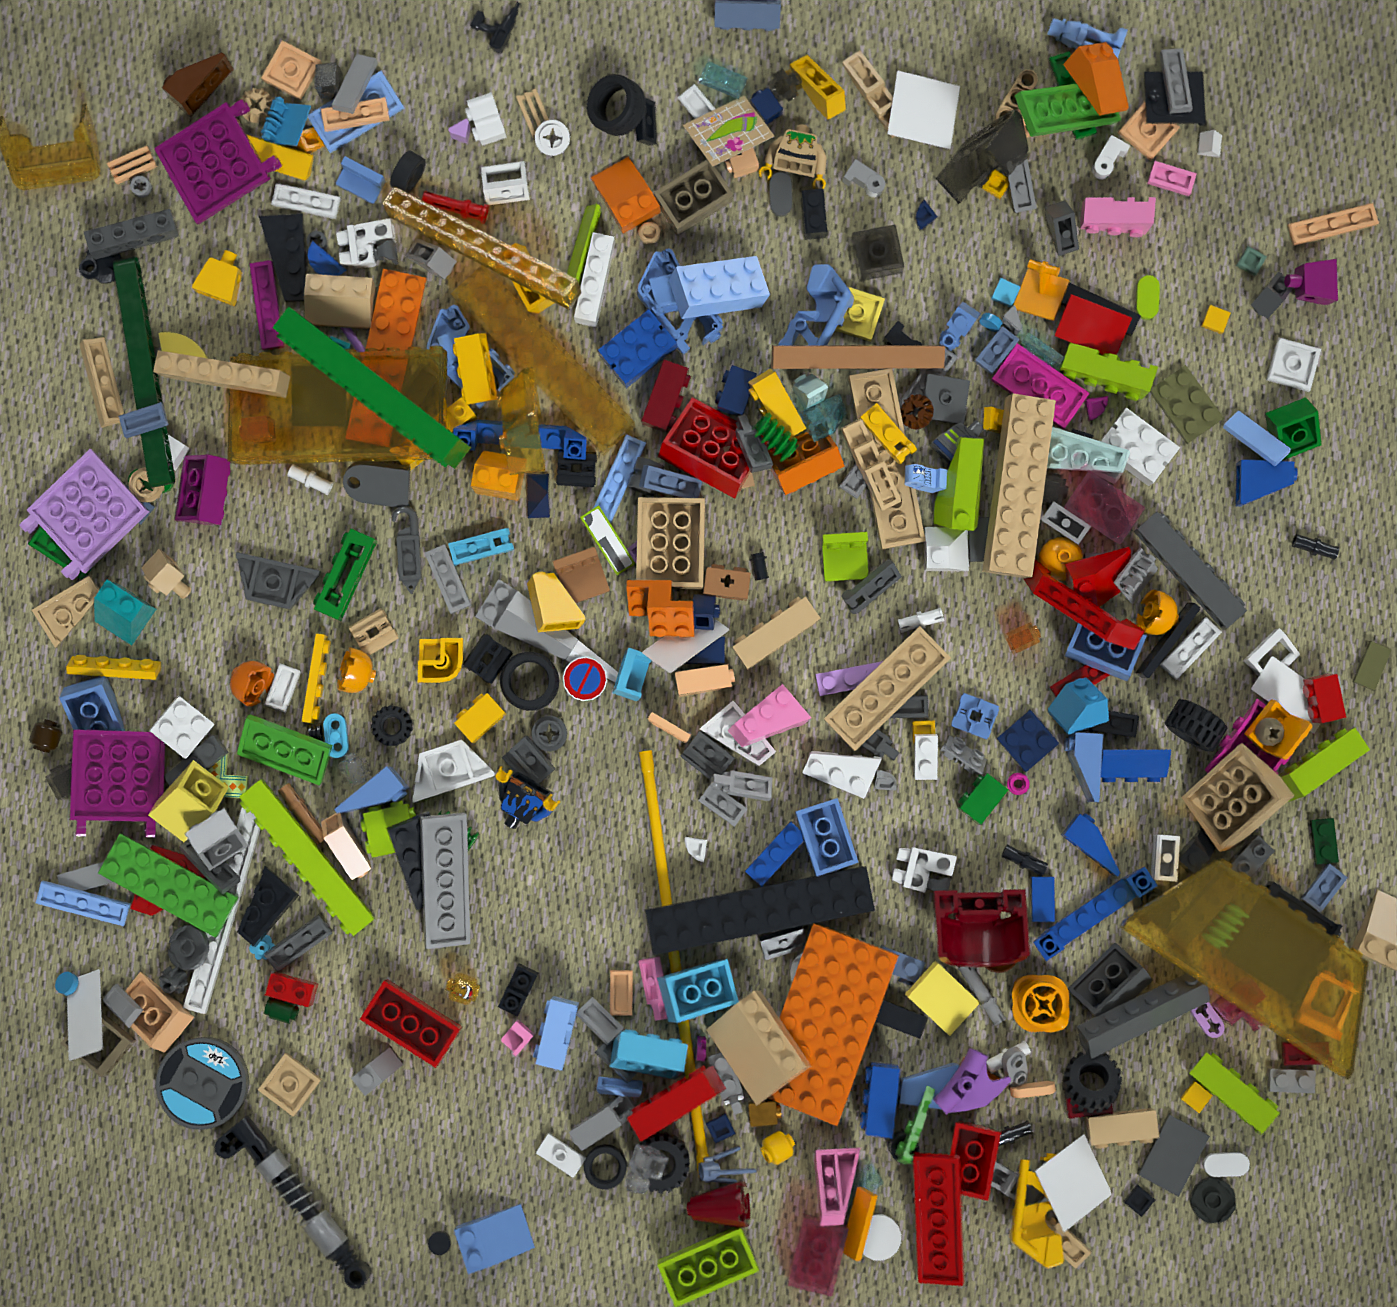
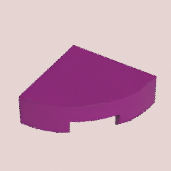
[1085,396,1108,421]
[697,1036,706,1061]

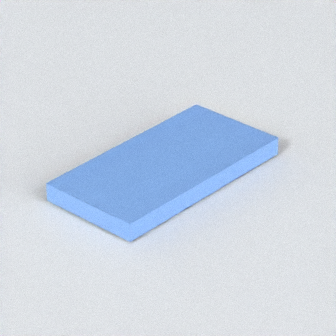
[308,71,404,153]

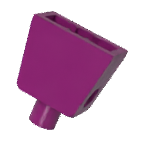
[1284,259,1338,305]

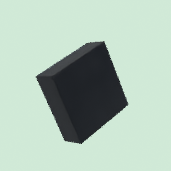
[1123,1184,1156,1217]

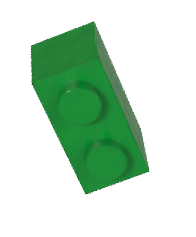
[958,773,1008,825]

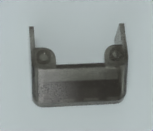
[935,109,1029,204]

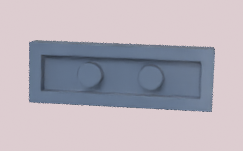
[639,465,702,498]

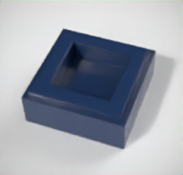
[705,1113,736,1144]

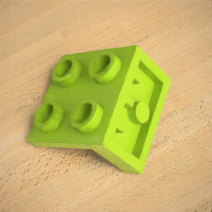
[822,532,869,582]

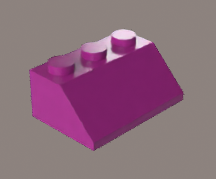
[175,454,231,525]

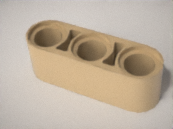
[994,70,1038,130]

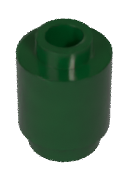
[264,997,300,1024]

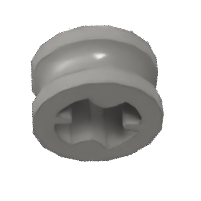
[130,176,152,198]

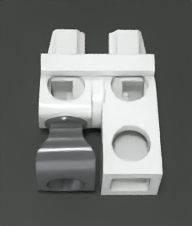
[336,218,398,269]
[891,847,957,893]

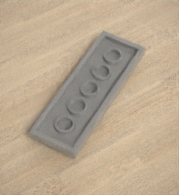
[420,813,470,949]

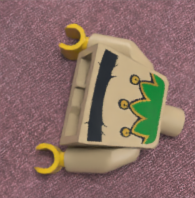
[759,124,827,189]

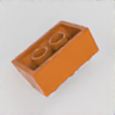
[768,424,845,495]

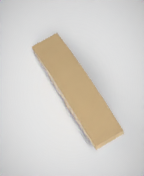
[842,50,895,138]
[840,419,901,511]

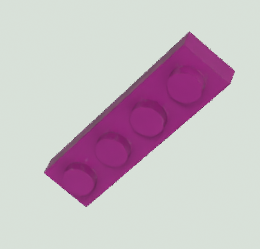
[250,260,285,351]

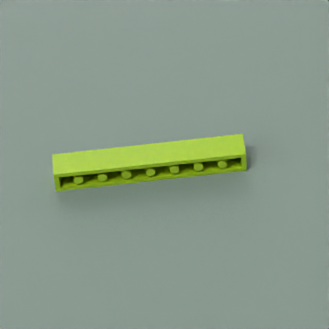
[239,779,376,936]

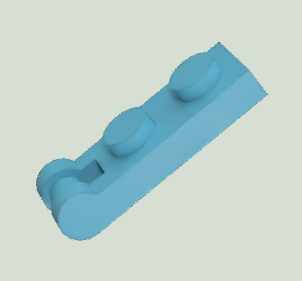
[448,528,514,566]

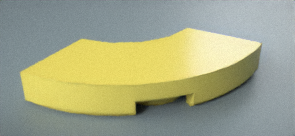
[158,332,207,358]

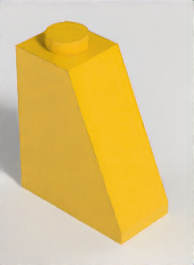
[527,571,586,632]

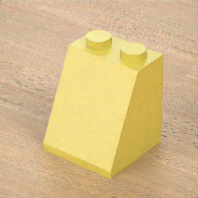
[148,760,229,842]

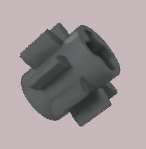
[159,966,188,995]

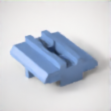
[951,693,999,740]

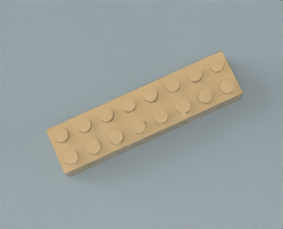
[982,394,1056,578]

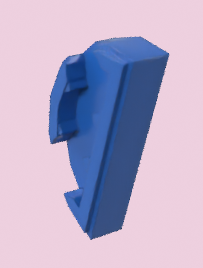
[308,240,347,276]

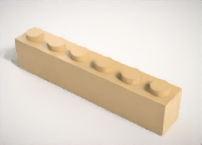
[153,350,290,398]

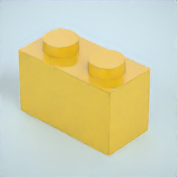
[454,693,507,743]

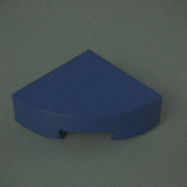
[916,200,938,231]

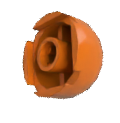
[230,661,274,707]

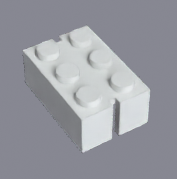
[1101,408,1180,486]

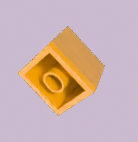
[471,450,527,501]

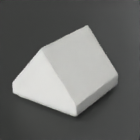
[1198,130,1222,157]

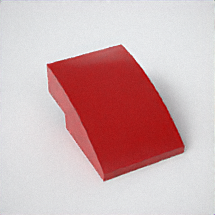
[1054,294,1132,355]

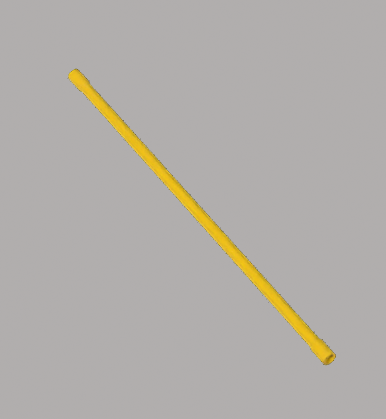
[639,750,709,1177]

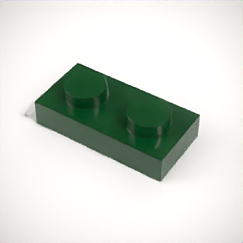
[1310,818,1339,865]

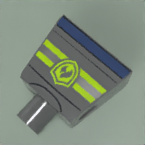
[930,420,984,465]

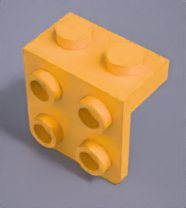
[1244,699,1312,760]

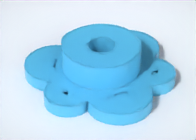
[249,935,275,960]

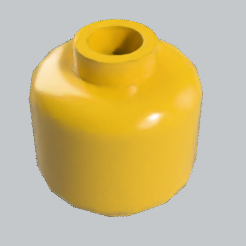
[760,1131,795,1165]

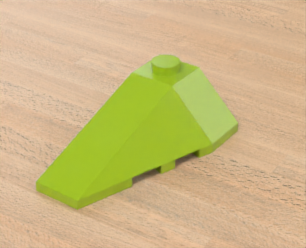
[933,437,984,531]

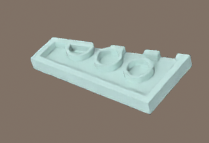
[1047,427,1130,473]

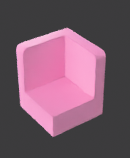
[501,1020,535,1056]

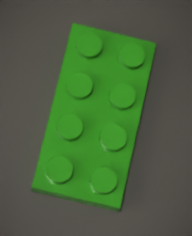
[237,714,333,786]

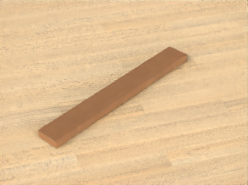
[771,345,945,369]

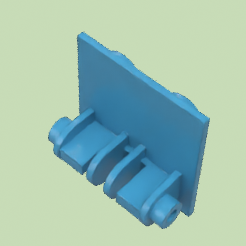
[261,97,311,146]

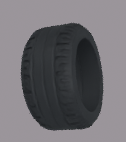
[586,74,646,136]
[500,652,559,711]

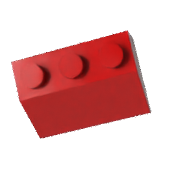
[950,1120,1001,1201]

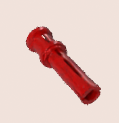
[421,190,489,224]

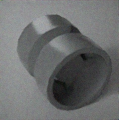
[627,457,664,496]

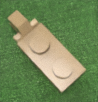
[1045,1215,1091,1269]

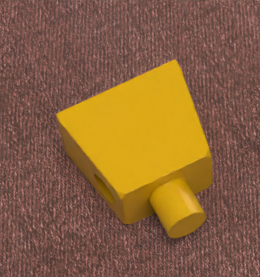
[191,250,242,307]

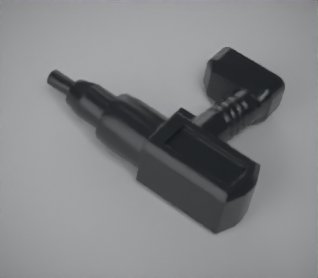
[470,2,521,53]

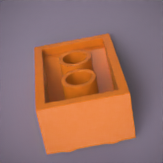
[1063,42,1129,116]
[591,157,661,234]

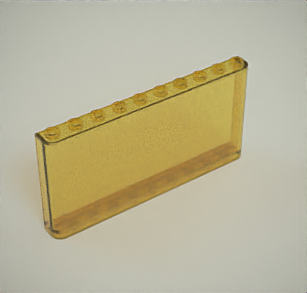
[227,346,447,465]

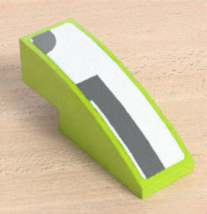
[580,505,635,575]

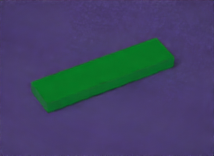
[1048,51,1097,140]

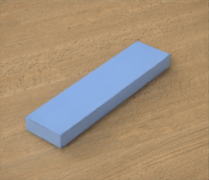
[593,434,646,524]
[36,881,131,926]

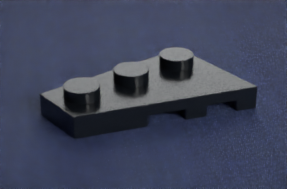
[237,866,299,947]

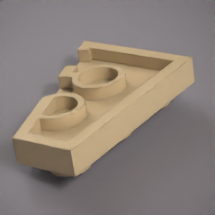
[32,576,100,648]

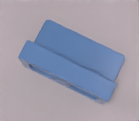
[336,156,386,204]

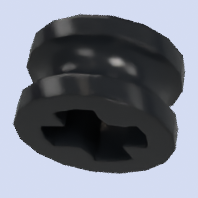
[308,723,323,741]

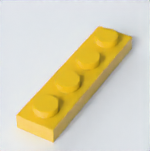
[302,633,331,724]
[66,655,161,680]

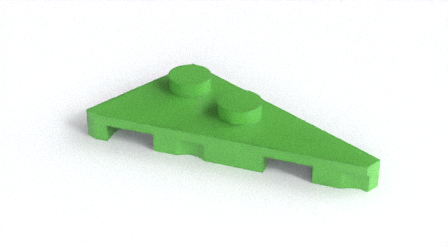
[895,1086,935,1164]

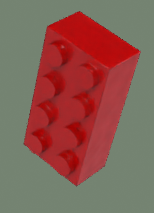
[359,979,463,1068]
[627,1065,727,1142]

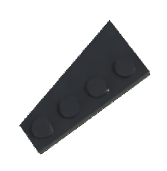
[259,213,306,302]

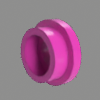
[1007,773,1030,795]

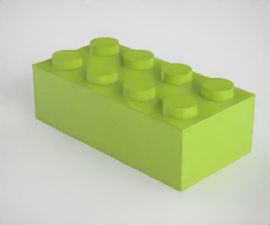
[657,1226,759,1307]

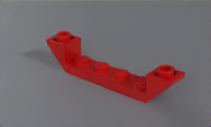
[1023,560,1145,650]

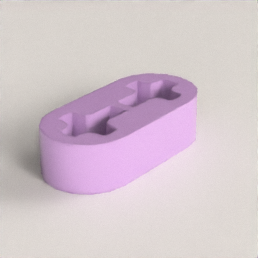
[1190,1002,1224,1038]

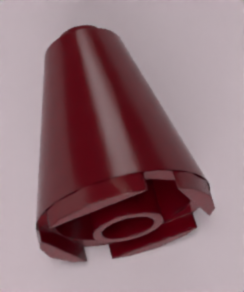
[687,1181,751,1228]

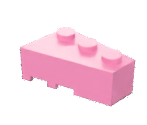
[1080,197,1156,237]
[814,1148,861,1226]

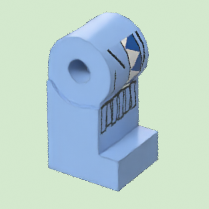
[904,464,947,493]

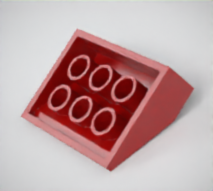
[658,397,768,499]

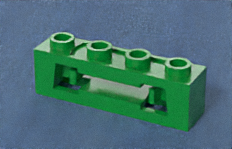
[313,528,378,621]

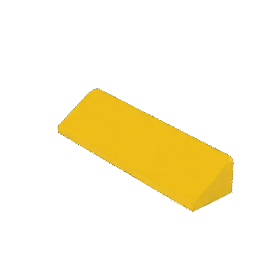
[246,134,314,180]

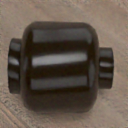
[29,719,63,753]

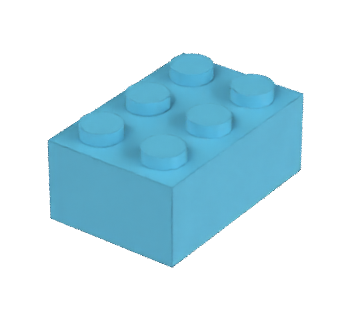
[657,959,739,1023]
[609,1030,688,1080]

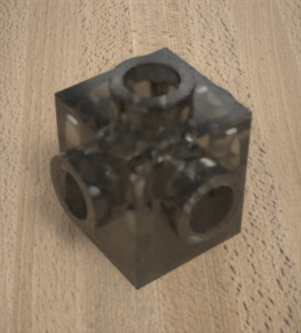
[767,69,803,102]

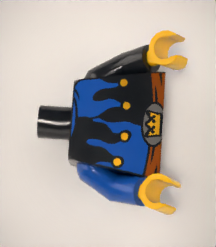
[495,766,561,829]

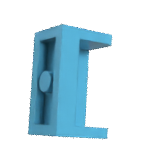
[612,648,652,701]

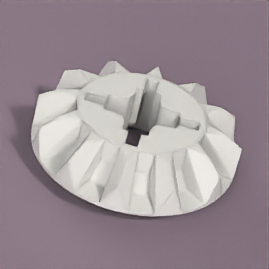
[534,120,570,156]

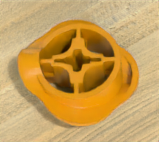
[1012,975,1070,1032]

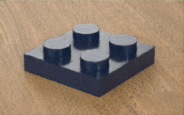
[996,710,1059,772]

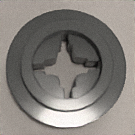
[532,716,567,752]

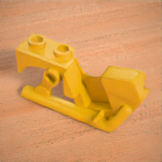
[1009,1153,1064,1268]

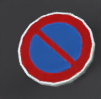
[563,657,607,701]

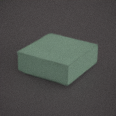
[1236,246,1267,276]

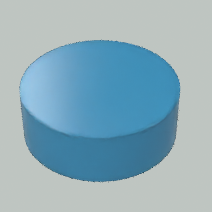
[979,313,1002,332]
[55,972,78,995]

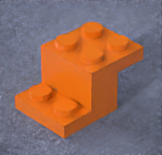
[626,580,695,637]

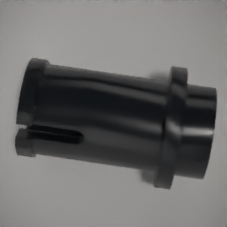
[750,552,769,581]

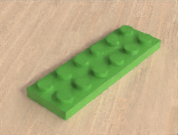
[1014,84,1121,137]
[98,834,239,938]

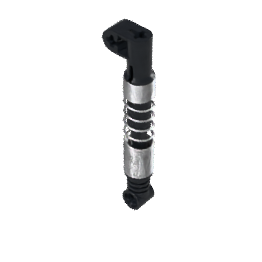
[214,1115,371,1289]

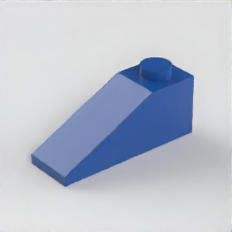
[1061,813,1120,877]

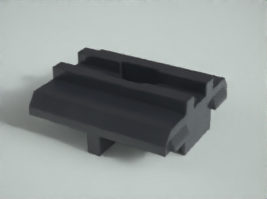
[556,450,597,487]
[463,634,513,684]

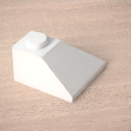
[924,527,969,571]

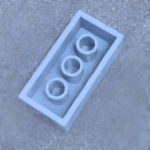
[669,256,770,319]

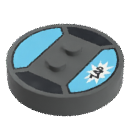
[156,1037,249,1130]

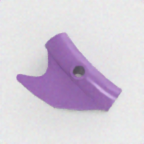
[933,1048,1011,1114]

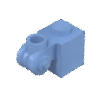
[939,302,981,351]

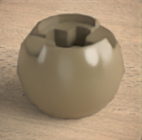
[1255,718,1284,746]

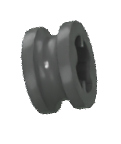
[306,231,328,250]

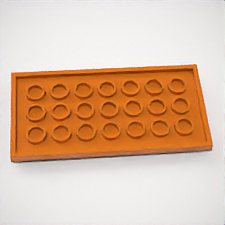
[768,923,899,1126]

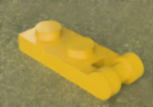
[859,403,917,464]

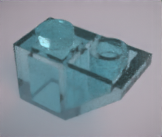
[800,394,847,442]

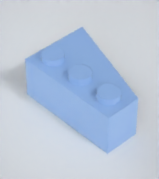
[533,996,579,1071]

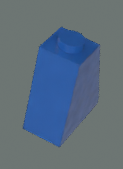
[1236,460,1298,507]

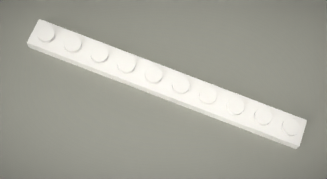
[183,807,260,1014]

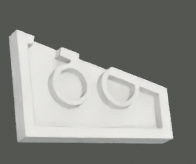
[803,751,882,798]

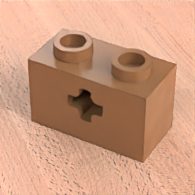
[703,564,751,601]

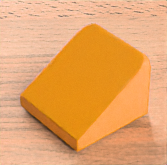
[295,127,324,154]

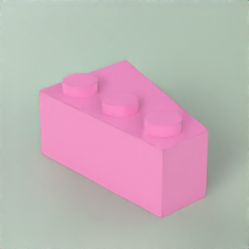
[727,684,811,747]

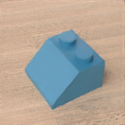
[1048,677,1109,735]

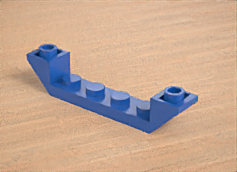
[453,419,587,460]
[1033,866,1158,961]

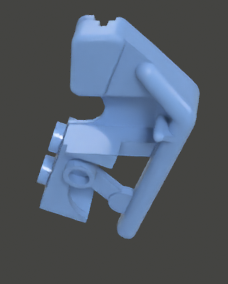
[637,248,723,355]
[778,264,854,345]
[427,305,515,409]

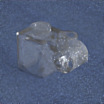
[625,1144,668,1194]

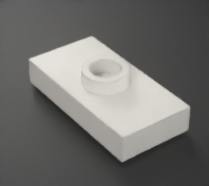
[536,1133,586,1178]

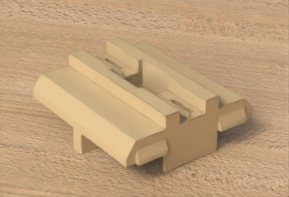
[349,608,399,656]

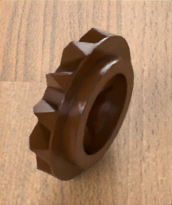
[900,394,934,430]

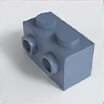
[880,945,925,986]

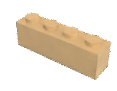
[732,597,821,670]

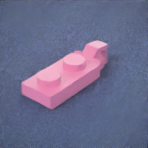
[638,956,667,1021]

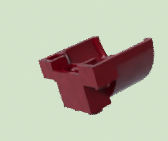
[933,889,1030,967]

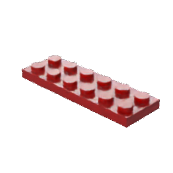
[913,1152,965,1286]

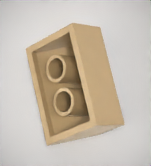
[304,274,376,329]

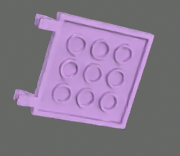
[19,449,150,580]

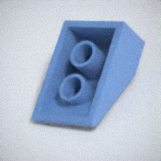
[59,676,125,731]
[1064,732,1103,802]
[334,766,409,813]
[454,1204,535,1274]

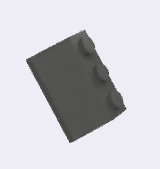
[1068,943,1153,1018]

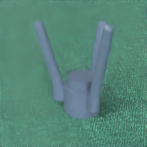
[698,1146,757,1183]

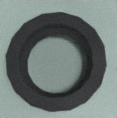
[390,150,426,195]
[584,1144,627,1190]

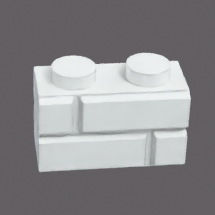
[1151,835,1180,882]

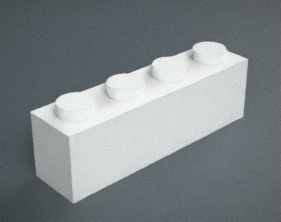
[574,232,615,327]

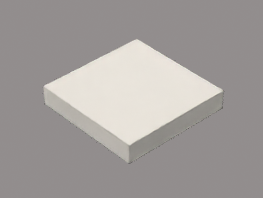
[1266,337,1321,392]

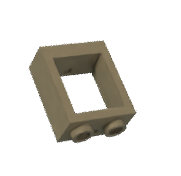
[60,1011,136,1078]

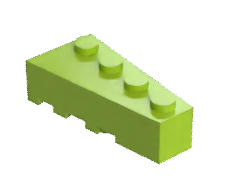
[1059,343,1158,401]
[1189,1052,1280,1135]

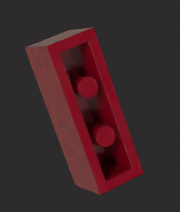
[641,359,692,433]

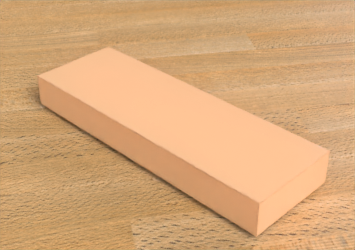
[321,97,390,132]

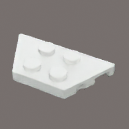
[412,740,496,803]

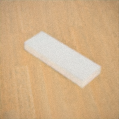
[271,183,341,219]
[1160,617,1222,680]

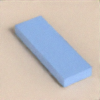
[1223,411,1291,466]

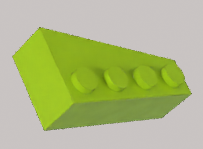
[1279,727,1370,802]

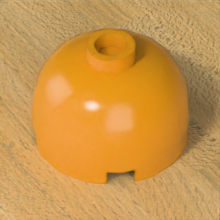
[1038,537,1083,581]
[1136,590,1179,635]
[337,647,376,693]

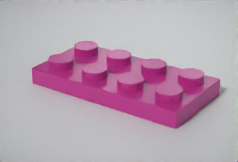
[991,343,1089,430]

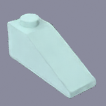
[792,374,828,411]

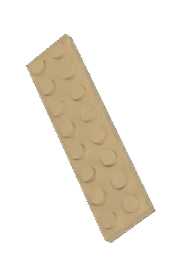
[848,368,925,550]

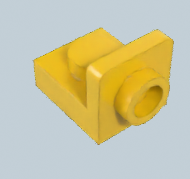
[983,407,1004,433]

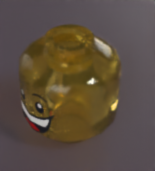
[445,973,480,1005]

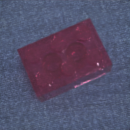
[1064,470,1146,545]
[787,1213,848,1297]

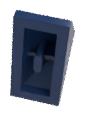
[527,474,550,518]

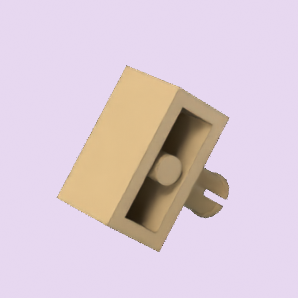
[142,548,191,599]

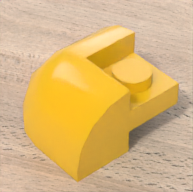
[418,638,463,683]

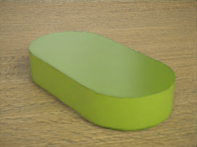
[1136,275,1160,320]

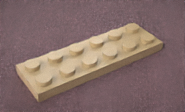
[823,626,951,751]

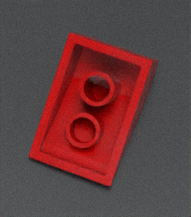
[1065,547,1131,607]

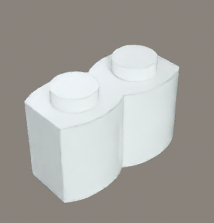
[465,92,507,146]

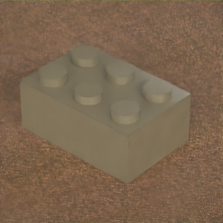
[654,160,733,236]

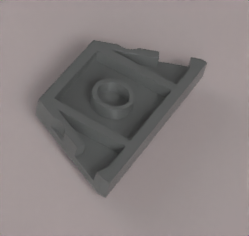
[236,552,321,610]

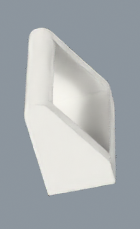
[481,161,530,205]
[1243,628,1300,676]

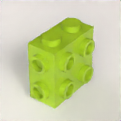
[361,801,416,858]

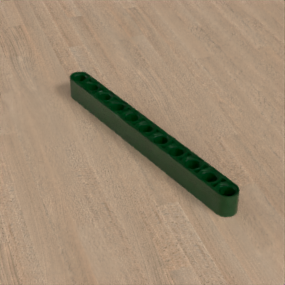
[113,256,175,488]

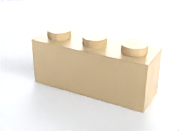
[1085,1108,1159,1148]

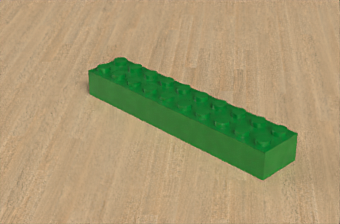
[272,306,471,469]

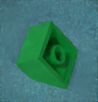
[1265,397,1322,461]

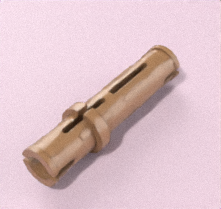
[278,783,325,845]

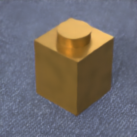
[748,1099,781,1127]

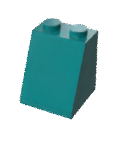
[94,580,156,646]

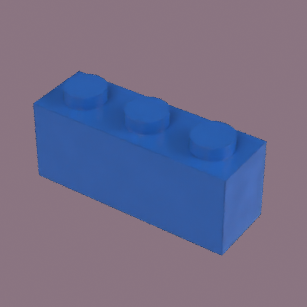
[745,822,804,887]

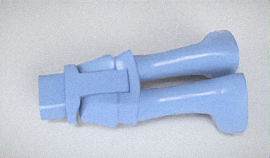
[1048,18,1128,58]

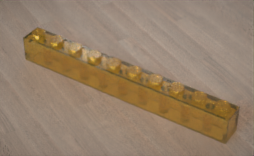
[382,187,582,310]

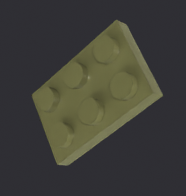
[1150,365,1224,444]

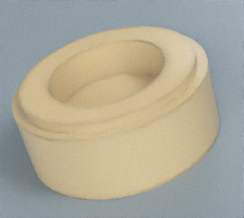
[639,222,661,245]

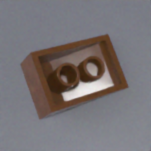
[161,52,234,117]

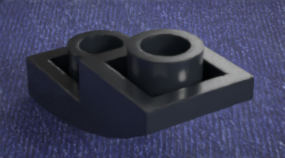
[498,963,539,1017]

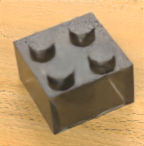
[851,224,904,282]

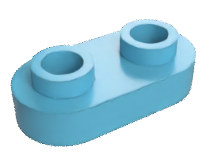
[323,713,349,758]

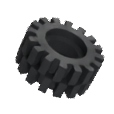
[371,706,413,746]

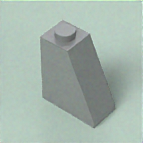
[569,1096,636,1151]

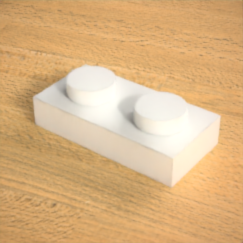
[914,734,938,780]

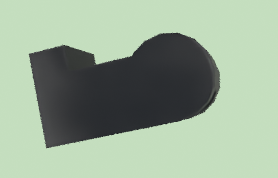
[883,321,922,345]

